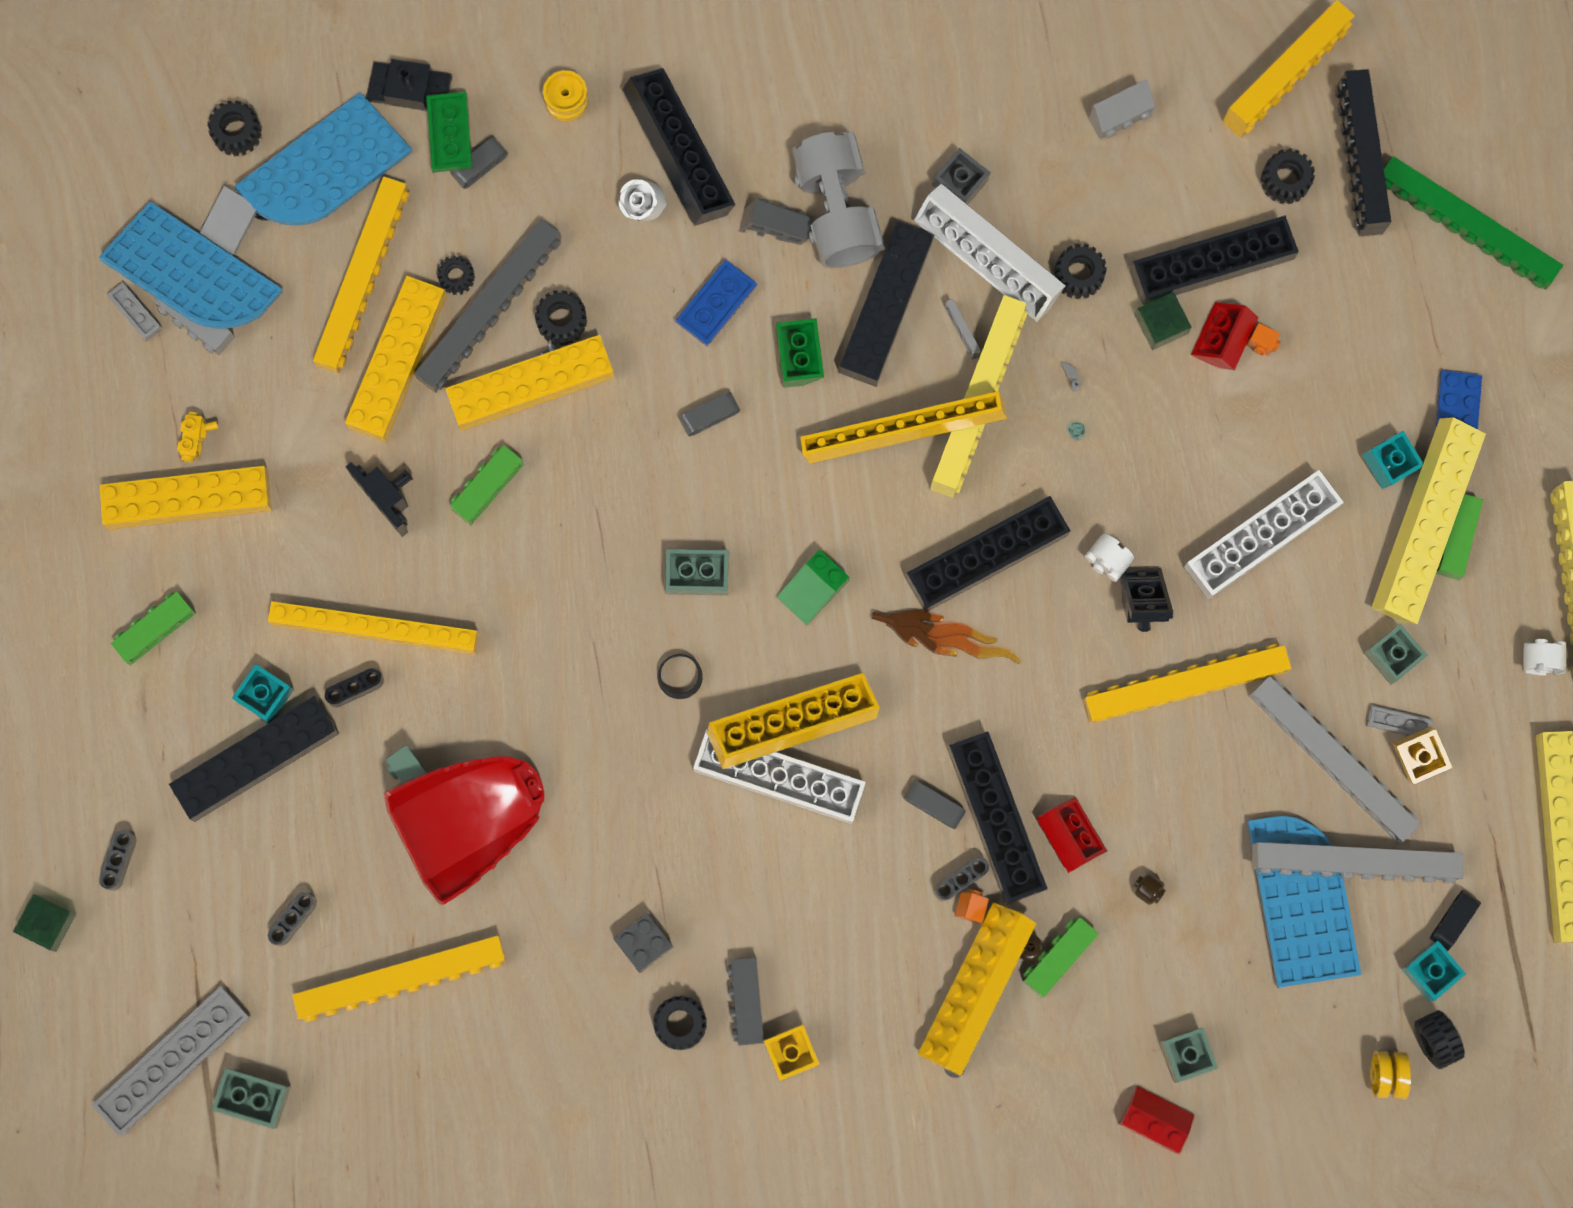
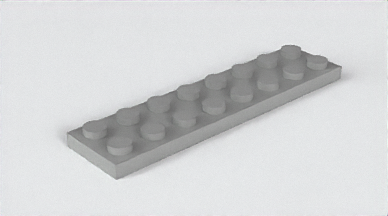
[92,986,250,1137]

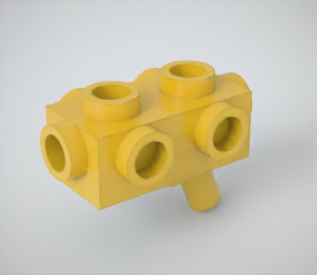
[177,412,219,463]

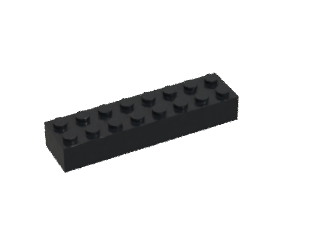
[622,68,736,226]
[1335,69,1392,237]
[1130,215,1299,305]
[839,221,934,387]
[905,496,1071,613]
[169,696,339,822]
[947,731,1048,905]

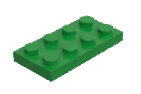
[427,92,473,173]

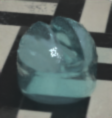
[1069,422,1086,441]

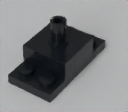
[366,59,453,111]
[345,462,413,537]
[1120,568,1173,632]

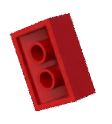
[1191,302,1259,370]
[1037,797,1107,873]
[1118,1086,1195,1154]

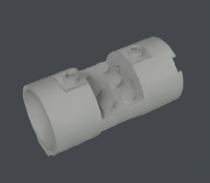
[792,131,885,268]

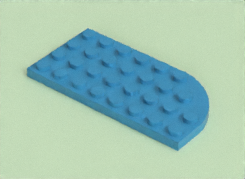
[235,93,412,225]
[99,202,282,329]
[1247,816,1361,988]

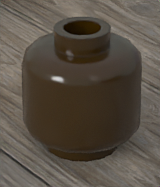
[1133,874,1166,905]
[1020,934,1043,962]

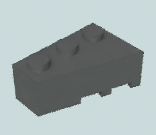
[739,199,812,245]

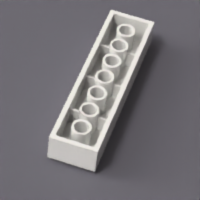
[914,184,1065,322]
[1184,470,1344,600]
[693,729,866,824]

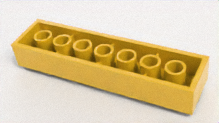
[1223,0,1355,137]
[345,276,447,443]
[445,335,614,431]
[99,466,272,530]
[707,673,880,769]
[917,903,1037,1076]

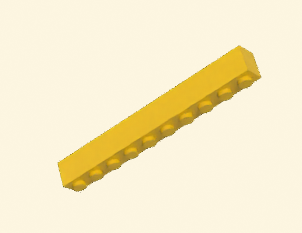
[313,176,410,374]
[800,391,1007,464]
[268,601,479,655]
[1083,644,1292,724]
[292,936,506,1023]

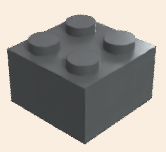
[933,148,991,205]
[613,913,673,974]

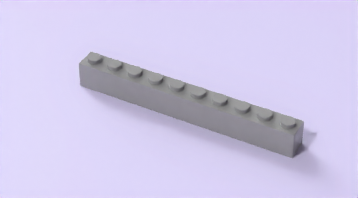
[1249,676,1421,844]
[1252,842,1463,884]

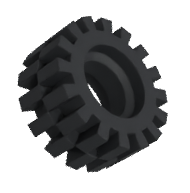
[437,255,475,295]

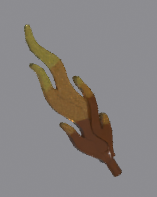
[871,610,1021,664]

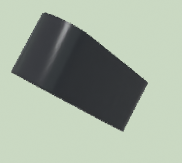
[324,668,384,708]
[1429,890,1481,951]

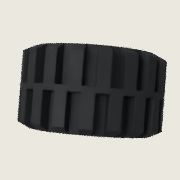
[207,101,262,156]
[1261,149,1315,204]
[1054,244,1107,299]
[535,290,587,346]
[653,996,707,1050]
[1414,1010,1465,1070]

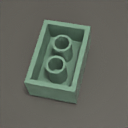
[665,549,729,596]
[211,1068,290,1129]

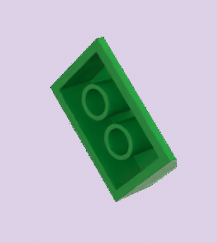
[776,318,824,388]

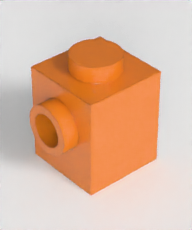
[1246,323,1281,356]
[954,889,989,923]

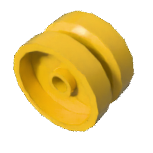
[543,70,589,122]
[1370,1051,1411,1099]

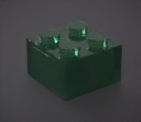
[1134,292,1192,350]
[13,894,76,952]

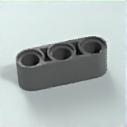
[450,137,508,189]
[679,392,740,437]
[903,780,966,829]
[99,830,137,891]
[934,857,989,901]
[268,892,317,946]

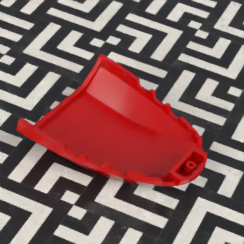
[384,756,545,905]

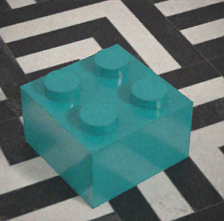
[1362,430,1423,490]
[232,664,294,723]
[1401,941,1466,1002]

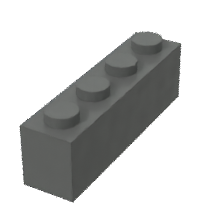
[727,958,764,1046]

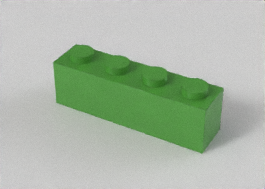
[450,445,524,526]
[1436,494,1483,580]
[111,592,196,666]
[1023,917,1099,998]

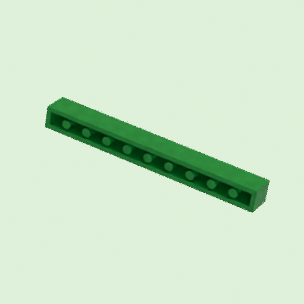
[1384,156,1563,290]

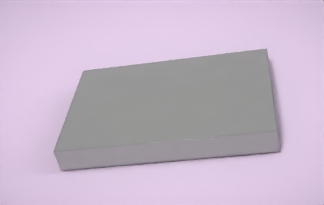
[199,186,257,257]

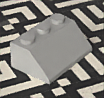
[1089,79,1155,139]

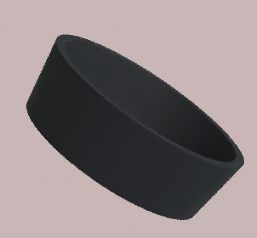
[657,654,703,699]

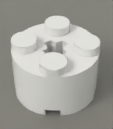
[619,180,666,222]
[1084,534,1134,582]
[1523,639,1566,675]

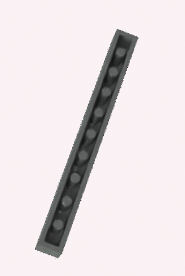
[414,219,561,393]

